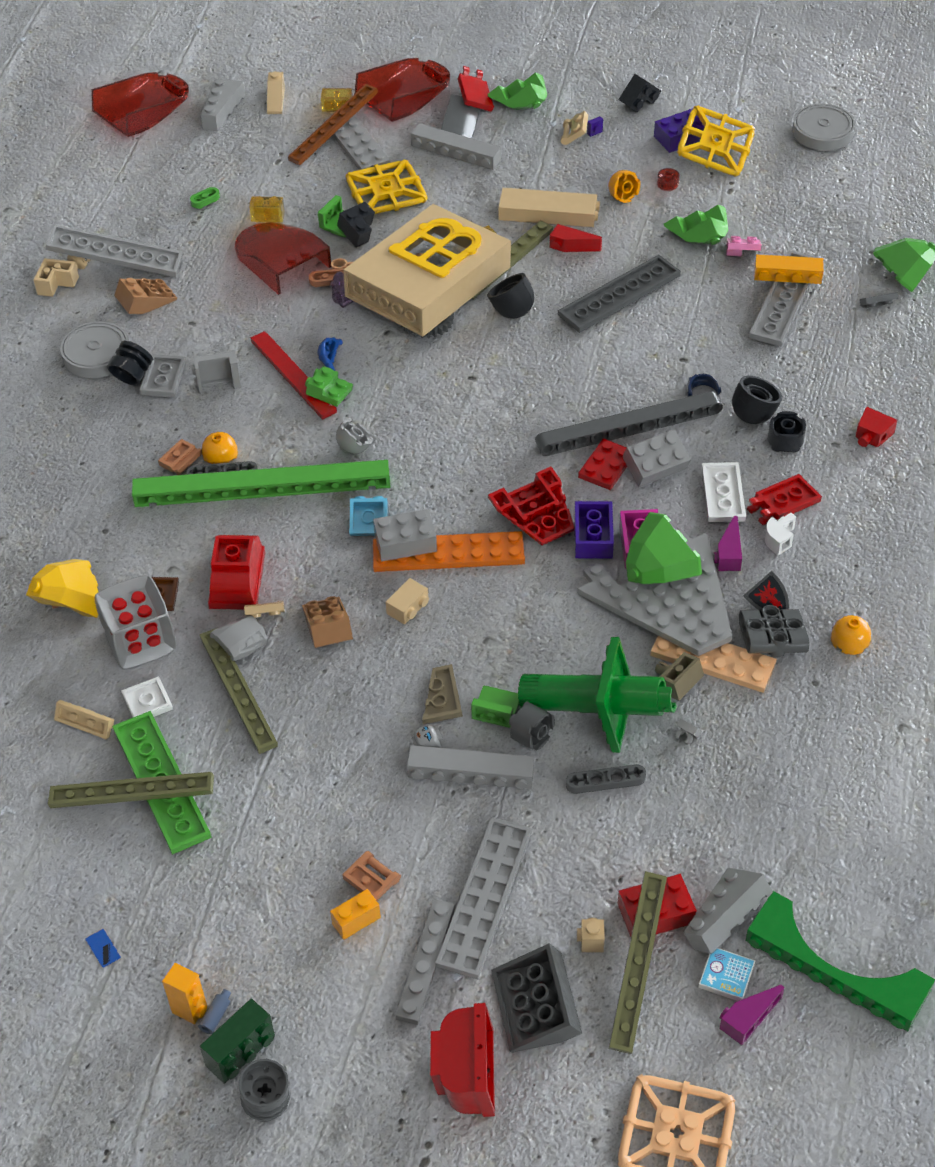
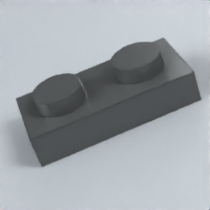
[860,292,898,308]

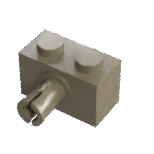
[655,652,704,701]

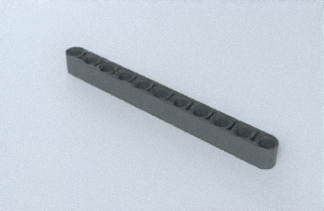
[535,391,723,456]

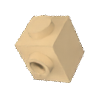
[577,918,605,952]

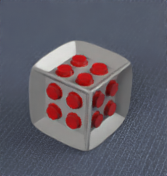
[95,575,176,669]

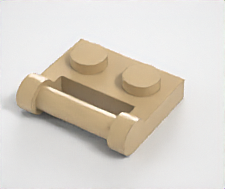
[561,111,588,145]
[244,601,285,618]

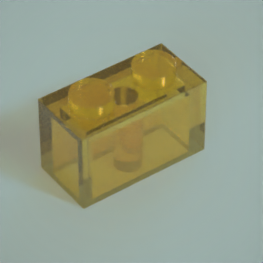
[321,88,353,112]
[249,196,285,222]

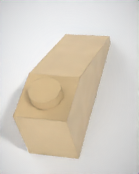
[267,71,285,114]

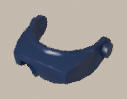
[687,373,721,397]

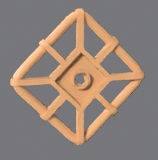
[618,1074,735,1167]

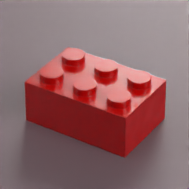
[617,874,697,937]

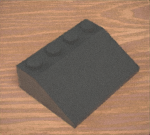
[491,943,582,1053]

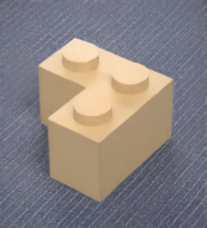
[33,258,79,297]

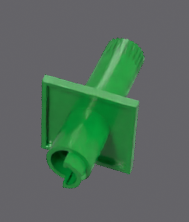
[518,637,677,753]

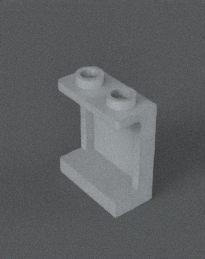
[191,351,241,394]

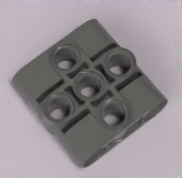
[739,605,809,657]

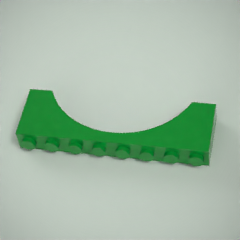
[745,891,935,1032]

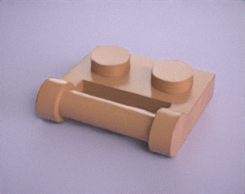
[342,851,401,901]

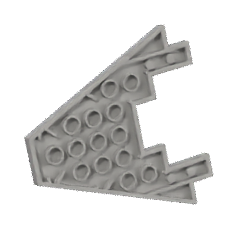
[577,528,732,656]

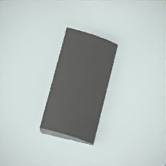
[441,94,480,138]

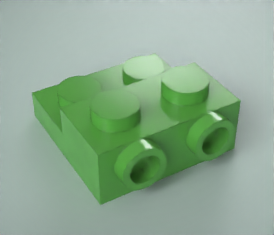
[305,366,353,407]

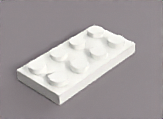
[702,462,746,522]

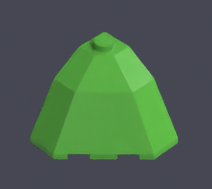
[487,72,547,110]
[664,205,728,245]
[873,238,935,292]
[626,512,702,584]

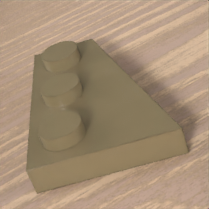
[422,664,463,724]

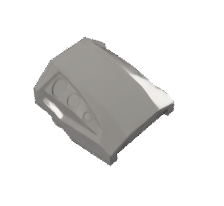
[210,615,267,661]

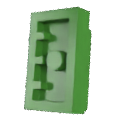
[471,685,519,728]

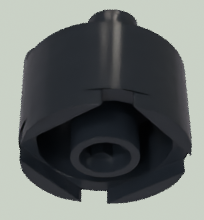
[768,411,806,452]

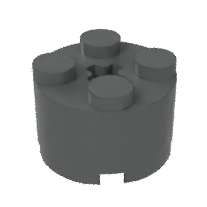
[509,702,555,750]

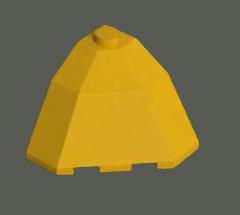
[26,559,99,618]

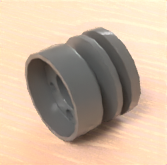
[239,1058,290,1122]

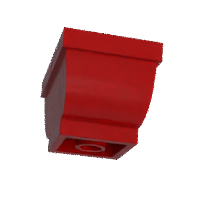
[208,535,265,610]
[430,1003,495,1117]

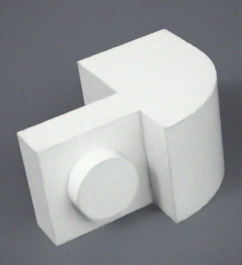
[765,513,796,556]

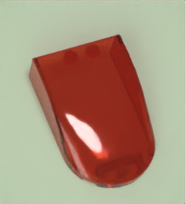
[354,58,450,121]
[91,72,189,137]
[235,222,331,295]

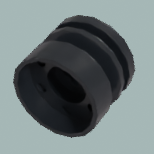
[107,340,153,386]

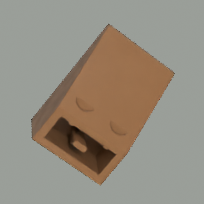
[114,278,177,314]
[302,596,353,648]

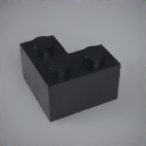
[618,74,661,112]
[337,202,375,248]

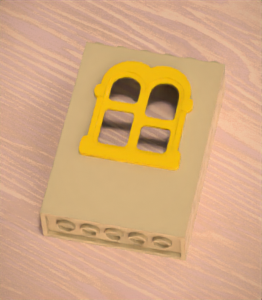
[343,204,511,337]

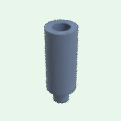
[198,989,231,1034]

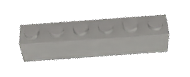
[410,123,501,170]
[407,745,534,789]

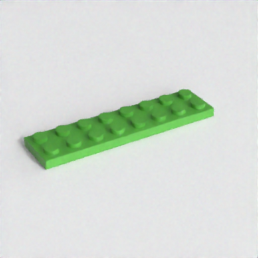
[112,711,212,855]

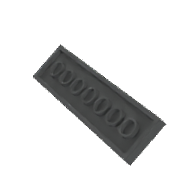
[558,254,681,333]

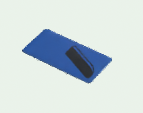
[86,929,121,968]

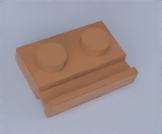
[158,439,202,475]

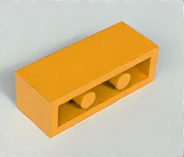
[162,963,207,1025]

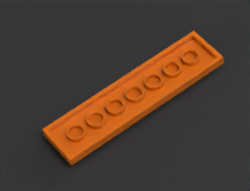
[373,531,525,572]

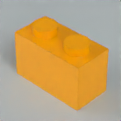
[330,889,381,940]

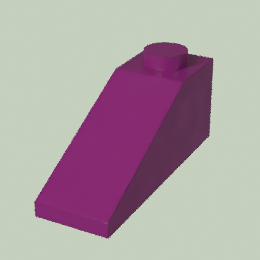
[713,516,742,571]
[719,985,785,1045]

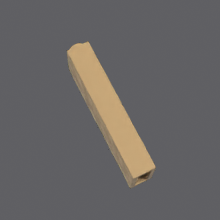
[498,188,600,227]

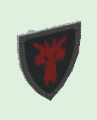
[743,570,789,609]

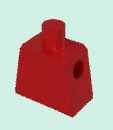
[855,407,898,447]

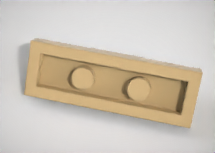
[54,700,114,739]

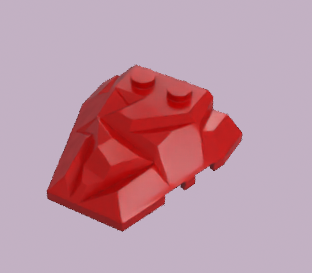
[488,466,574,545]

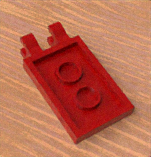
[457,66,494,112]
[747,474,822,525]

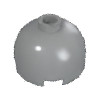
[336,419,372,454]

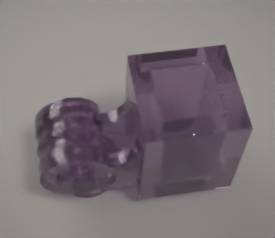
[330,272,355,308]

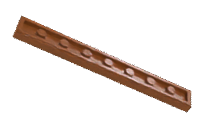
[288,84,378,166]

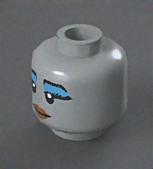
[411,725,443,748]

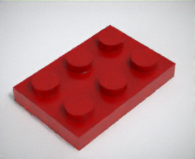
[578,438,627,491]

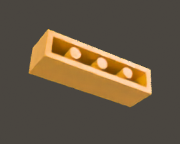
[754,254,824,284]

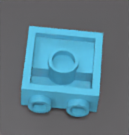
[349,496,388,536]

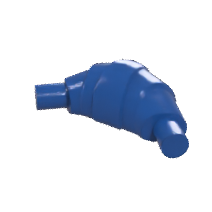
[317,337,343,371]

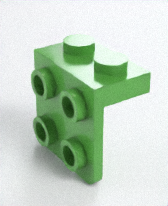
[318,195,346,238]

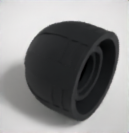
[487,273,535,319]
[732,375,783,424]

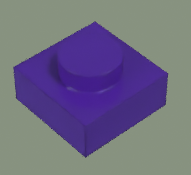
[587,116,603,137]

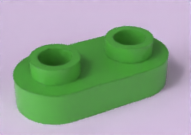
[190,187,220,209]

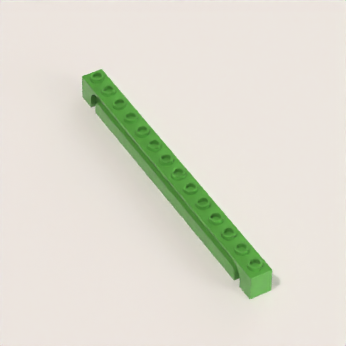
[132,460,390,507]

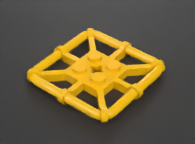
[677,105,755,177]
[345,159,428,214]

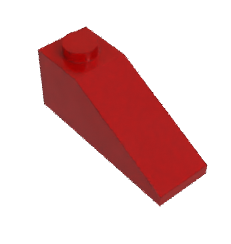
[549,224,602,252]

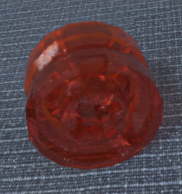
[657,168,680,191]

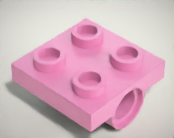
[726,236,762,257]

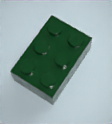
[200,998,275,1084]

